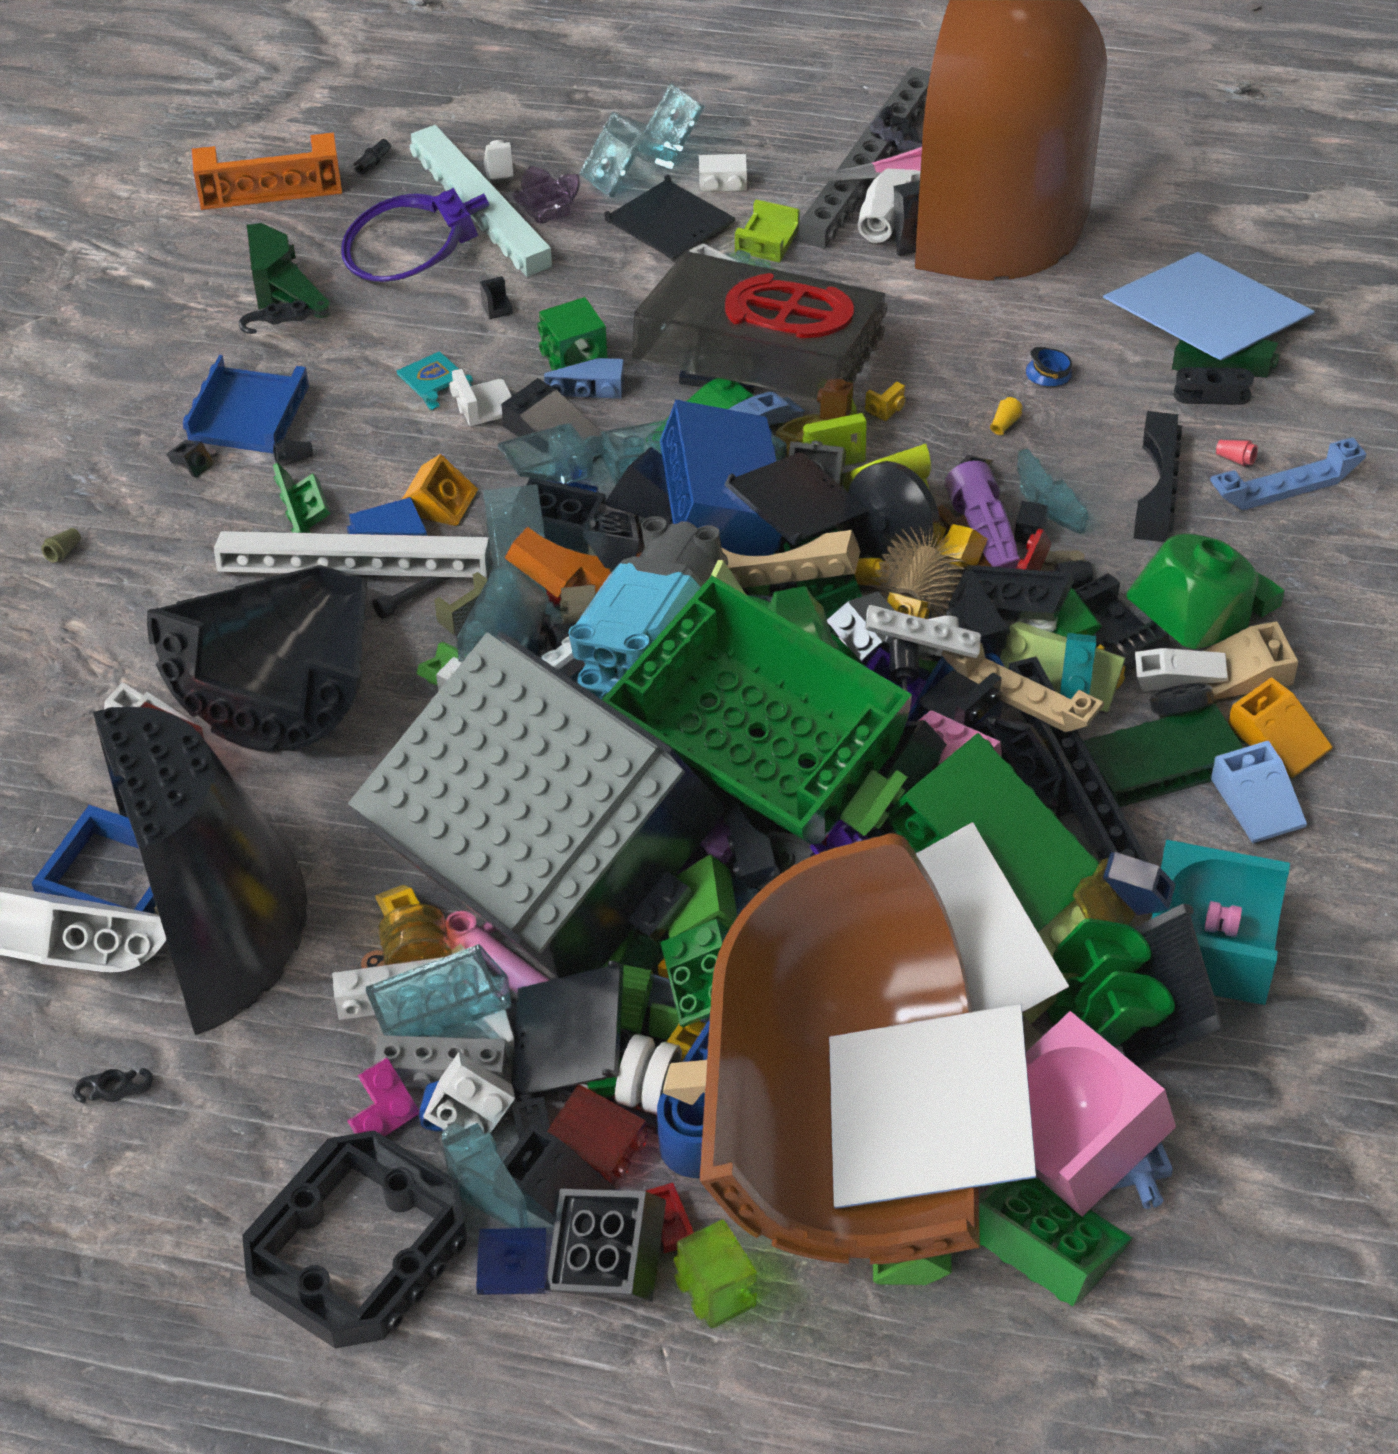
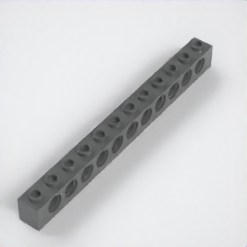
[799,67,931,249]

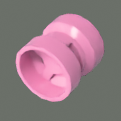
[1204,901,1242,938]

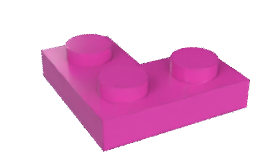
[347,1058,419,1136]

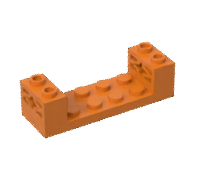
[192,132,342,210]

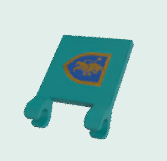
[396,351,473,410]

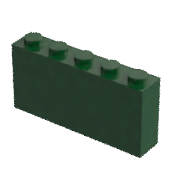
[1083,704,1243,808]

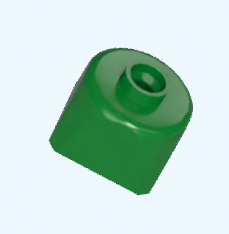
[1127,534,1258,650]

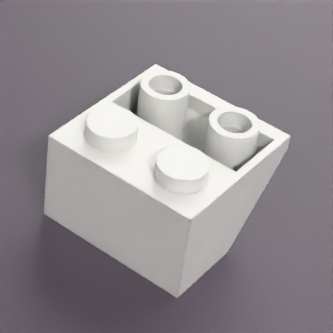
[423,1052,515,1150]

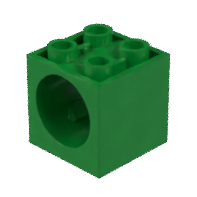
[537,297,608,371]

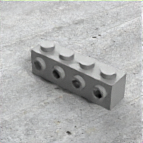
[374,1036,508,1089]

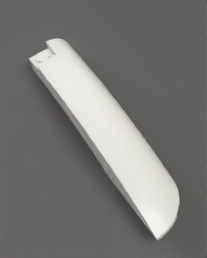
[0,886,166,972]

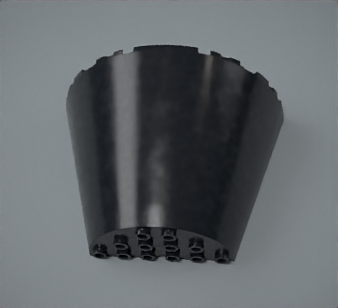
[93,706,308,1035]

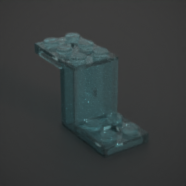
[579,83,705,198]

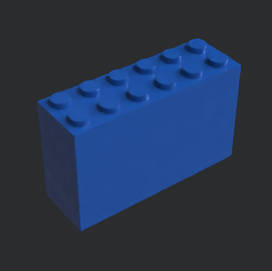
[660,399,782,556]

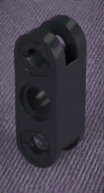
[1173,367,1254,405]

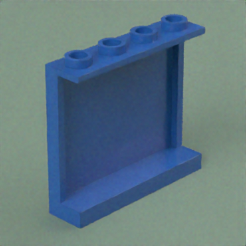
[183,355,309,454]

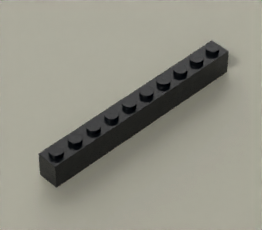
[1009,656,1150,904]

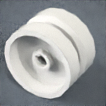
[615,1034,682,1114]

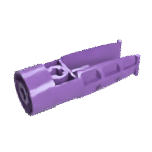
[945,460,1020,569]

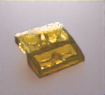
[1073,858,1136,925]

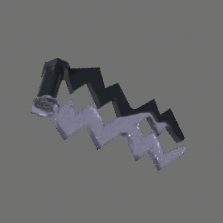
[870,106,922,151]

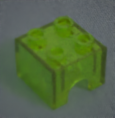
[674,1219,757,1328]

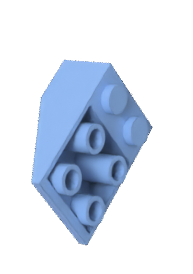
[1211,741,1307,843]

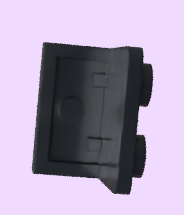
[919,671,1002,728]

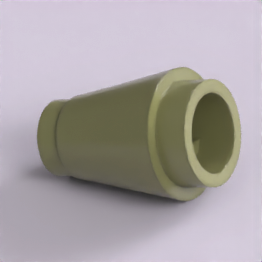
[41,528,81,563]

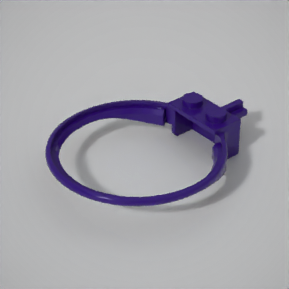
[341,188,490,282]

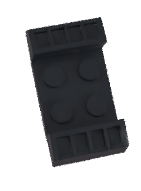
[1075,573,1169,673]

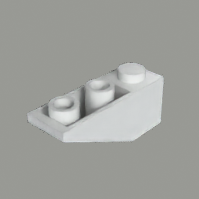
[1135,648,1228,692]

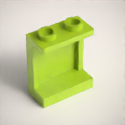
[735,199,800,263]

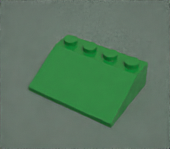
[979,1177,1132,1307]

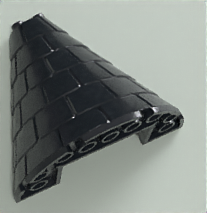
[147,565,367,752]

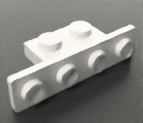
[865,605,981,658]

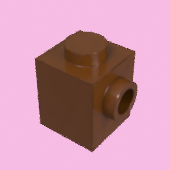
[817,378,854,420]

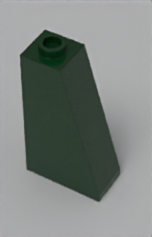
[1172,339,1280,378]

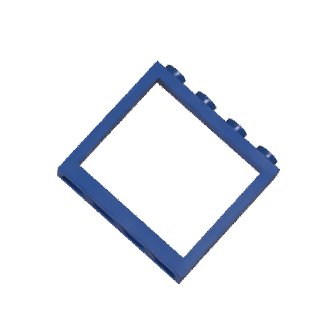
[32,805,156,914]

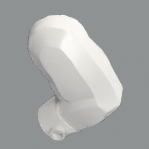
[858,168,920,243]

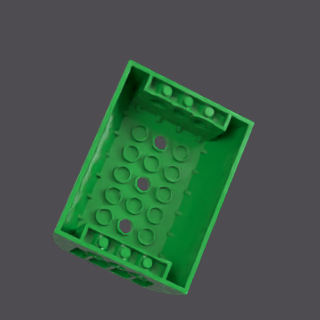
[602,575,912,844]

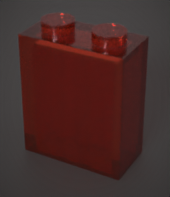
[547,1085,648,1185]

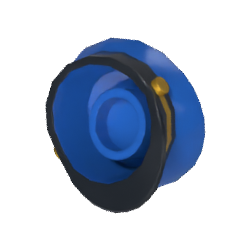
[1026,347,1072,386]

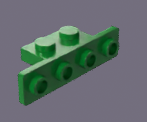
[273,463,331,533]

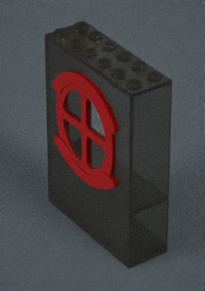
[632,251,888,400]

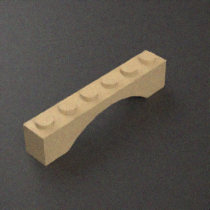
[722,530,860,588]

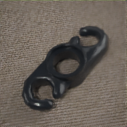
[72,1068,153,1103]

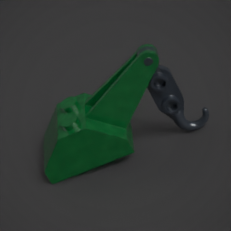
[239,223,331,334]

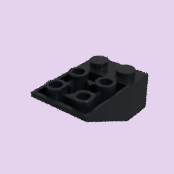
[494,1124,616,1226]

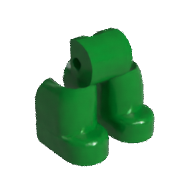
[1047,918,1175,1047]

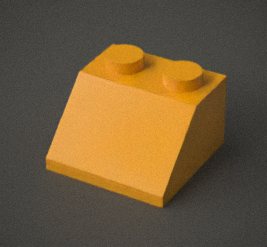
[402,454,478,526]

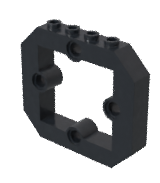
[242,1130,467,1348]

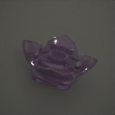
[512,165,580,224]

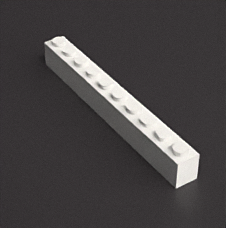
[214,531,491,578]

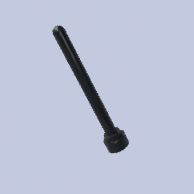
[372,576,452,619]

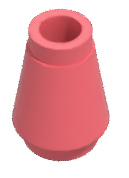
[1216,439,1258,466]

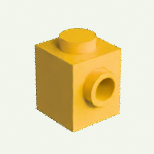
[887,592,930,619]

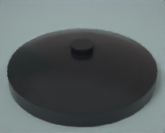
[848,461,940,569]

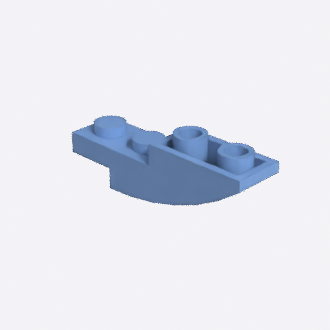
[729,391,805,426]

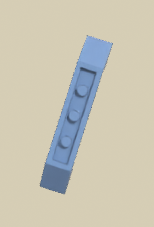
[1210,437,1366,510]

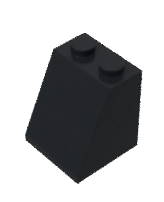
[604,447,672,522]

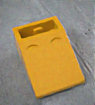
[1228,677,1333,778]

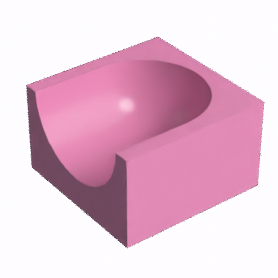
[1026,1011,1176,1217]

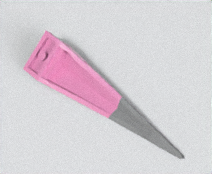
[802,147,922,182]

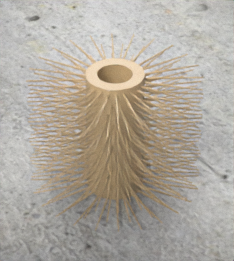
[869,527,967,617]

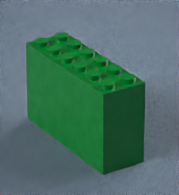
[885,733,1105,932]

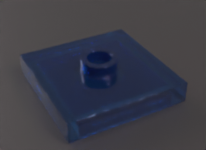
[476,1228,547,1295]

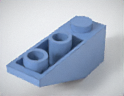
[544,358,624,399]

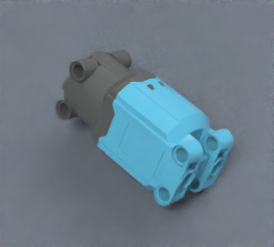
[568,516,728,700]

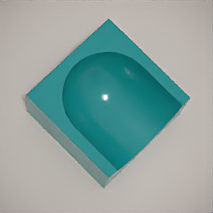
[1151,839,1290,1005]

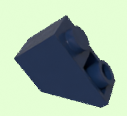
[1103,852,1176,915]

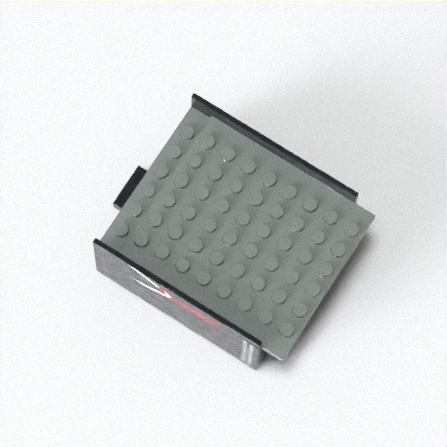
[348,630,724,978]

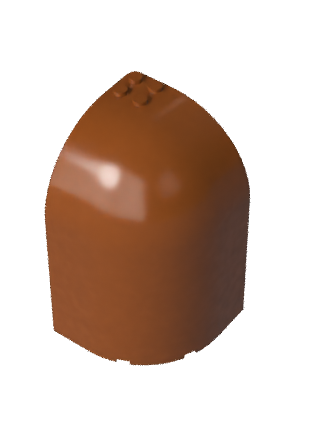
[915,0,1107,281]
[700,833,980,1264]

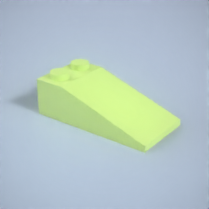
[1000,621,1125,712]

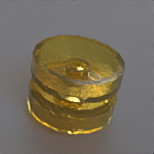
[378,904,452,966]

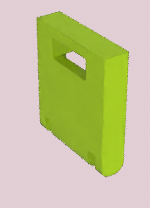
[803,413,867,466]

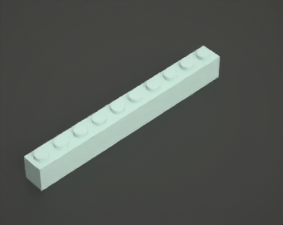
[410,125,552,277]

